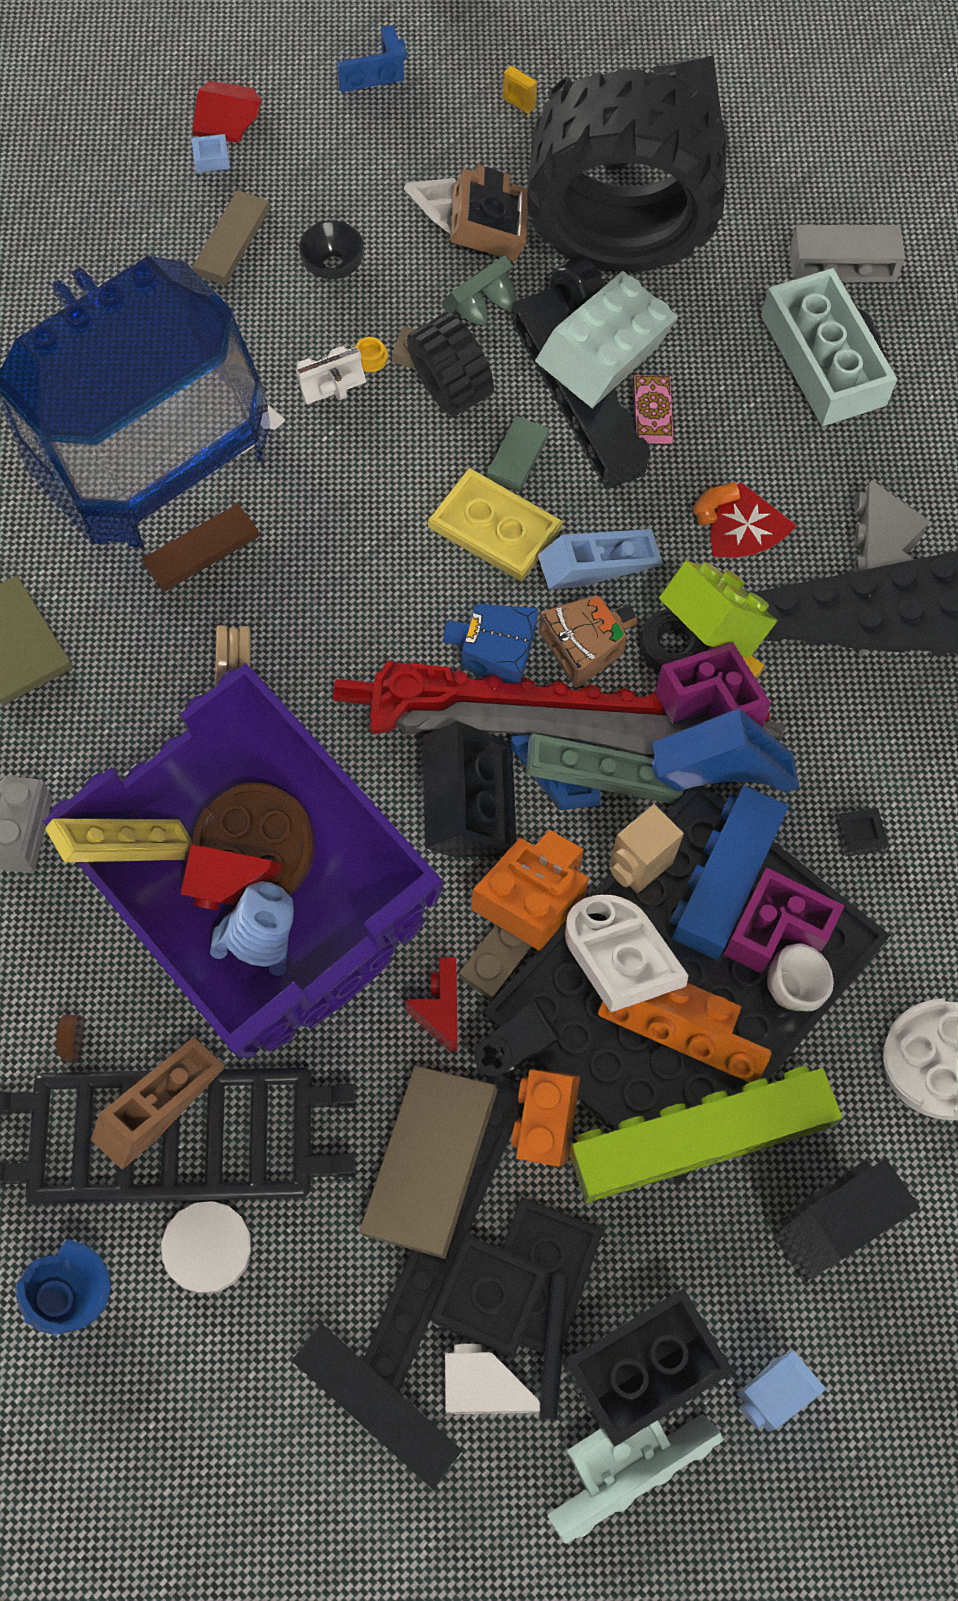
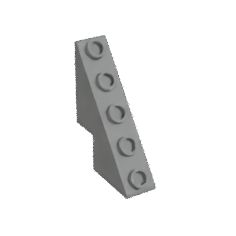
[854,480,929,657]

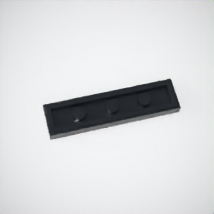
[291,1324,463,1489]

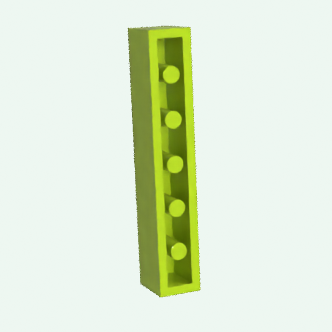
[569,1066,843,1204]

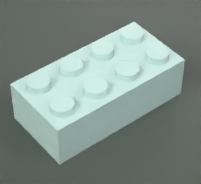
[761,268,897,427]
[535,271,679,408]

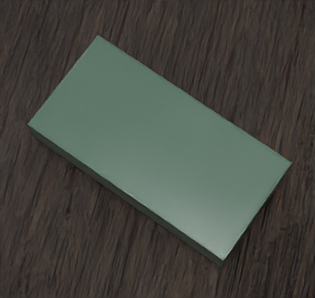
[487,416,550,492]

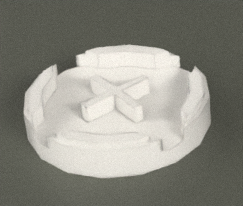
[161,1201,252,1294]

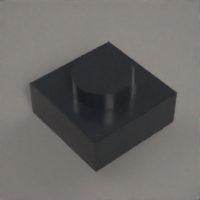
[836,808,889,857]

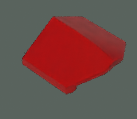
[192,81,262,143]

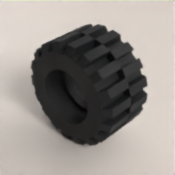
[407,311,494,416]

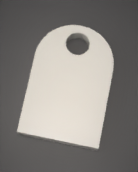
[565,895,689,1012]

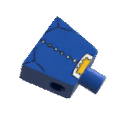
[443,604,538,684]

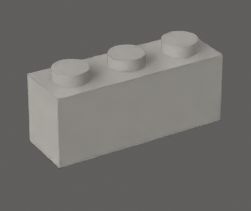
[789,224,905,282]

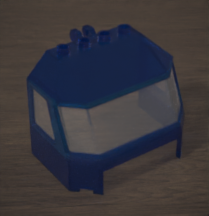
[0,255,270,548]

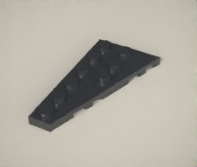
[753,551,958,656]

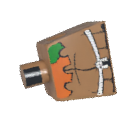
[538,595,637,689]

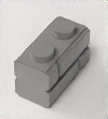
[0,775,53,873]

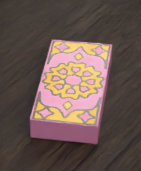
[633,375,673,444]

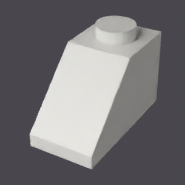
[445,1344,540,1415]

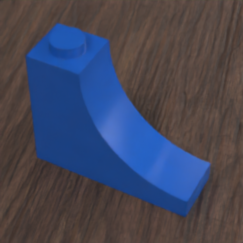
[652,709,800,793]

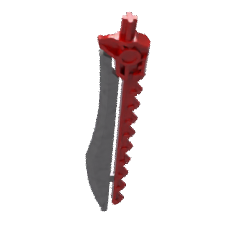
[333,661,785,756]

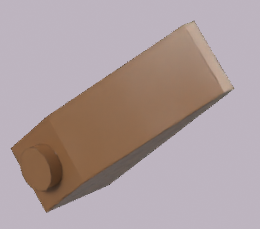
[91,1037,225,1169]

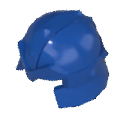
[15,1239,111,1337]

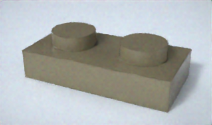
[459,925,533,1001]

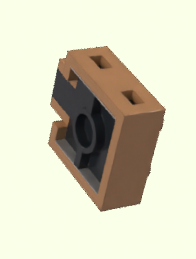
[450,164,528,261]

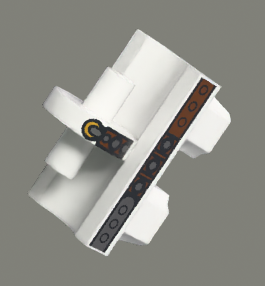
[296,346,366,405]

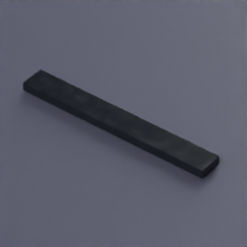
[363,1074,524,1392]

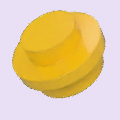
[355,337,388,372]

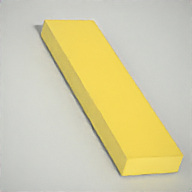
[45,819,192,862]

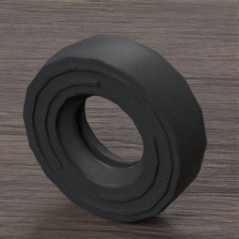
[640,608,709,672]

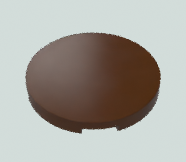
[192,783,316,905]

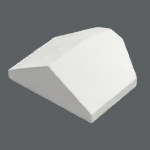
[404,178,456,235]

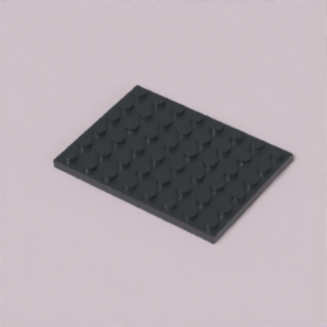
[482,785,891,1187]

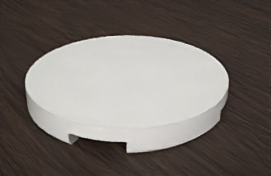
[883,998,958,1120]

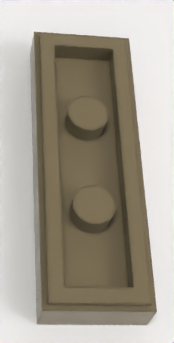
[192,190,270,286]

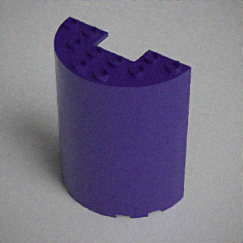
[42,663,443,1058]

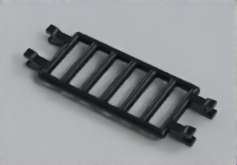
[0,1067,356,1204]

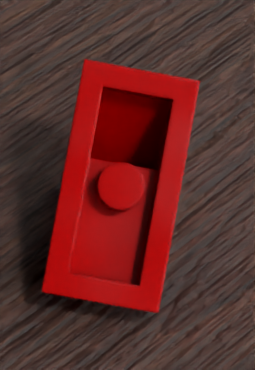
[405,957,458,1051]

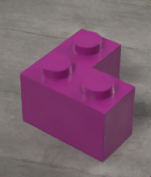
[655,642,771,728]
[723,867,845,974]

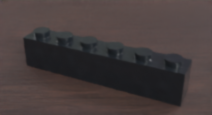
[513,288,651,490]

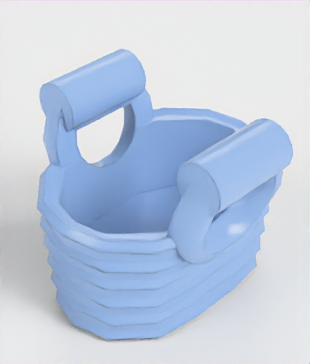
[210,881,294,976]

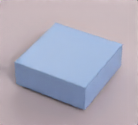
[191,134,230,173]

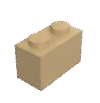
[609,804,684,894]

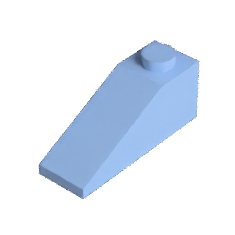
[538,529,663,590]

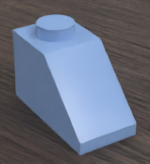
[737,1350,826,1431]

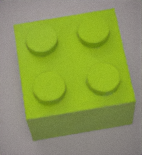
[659,560,777,658]

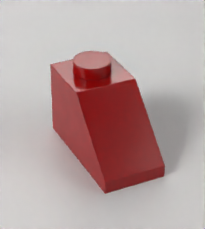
[180,844,284,911]

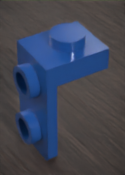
[337,25,407,92]

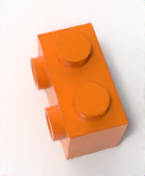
[512,1069,581,1167]

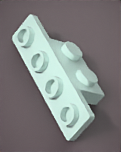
[548,1414,724,1543]

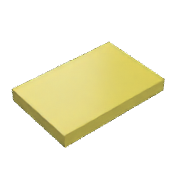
[428,468,563,582]

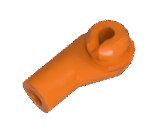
[693,481,740,526]

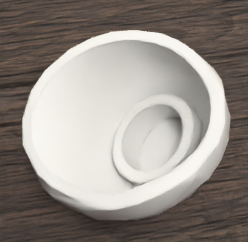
[767,944,834,1011]

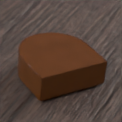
[56,1015,85,1063]

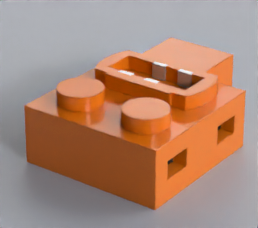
[471,830,589,951]

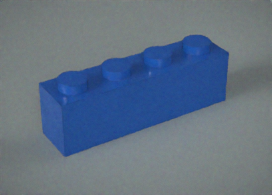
[670,785,789,960]

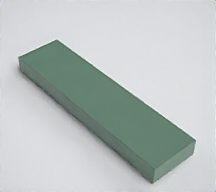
[526,733,684,805]

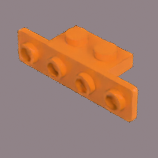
[598,983,772,1083]

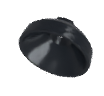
[299,220,364,279]

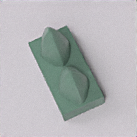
[442,255,517,325]

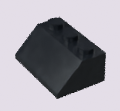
[423,721,517,858]
[562,1288,734,1448]

